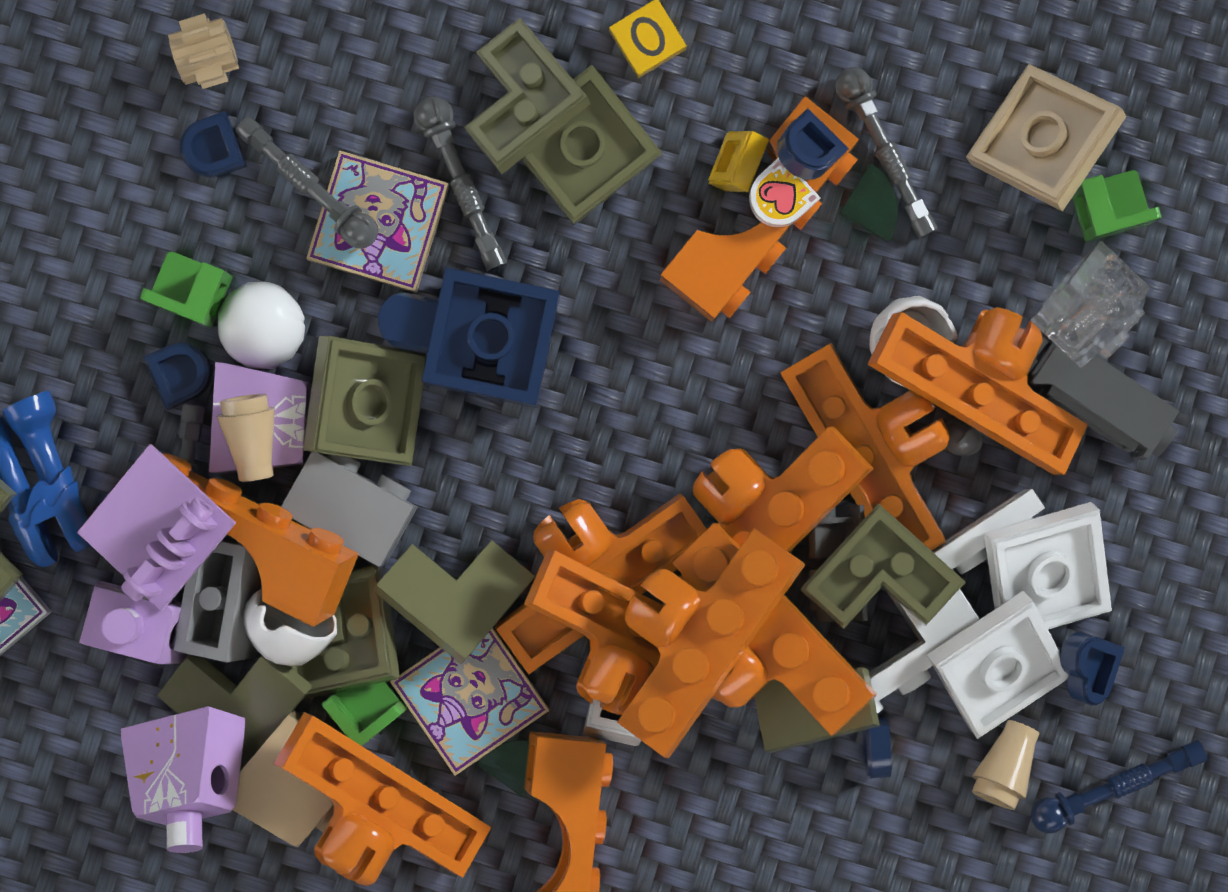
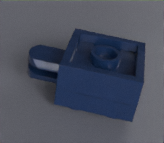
[378,267,560,408]

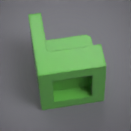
[1072,170,1162,243]
[139,252,233,328]
[322,681,408,746]

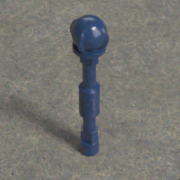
[1031,740,1207,834]

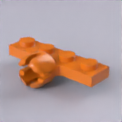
[867,307,1088,475]
[780,343,950,550]
[680,427,874,587]
[495,493,707,675]
[672,523,877,736]
[617,528,806,759]
[524,550,733,715]
[274,712,491,886]

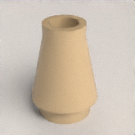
[216,394,275,482]
[972,720,1040,810]

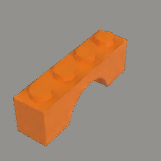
[659,96,859,323]
[162,453,359,627]
[523,731,613,892]

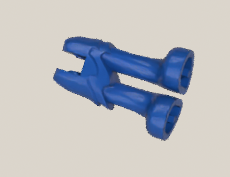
[0,391,91,568]

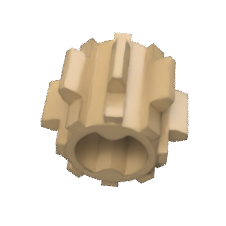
[168,13,239,89]

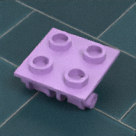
[77,444,236,611]

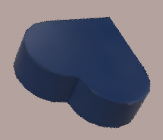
[1060,632,1125,705]

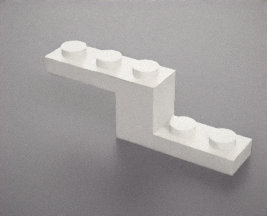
[869,489,1044,714]

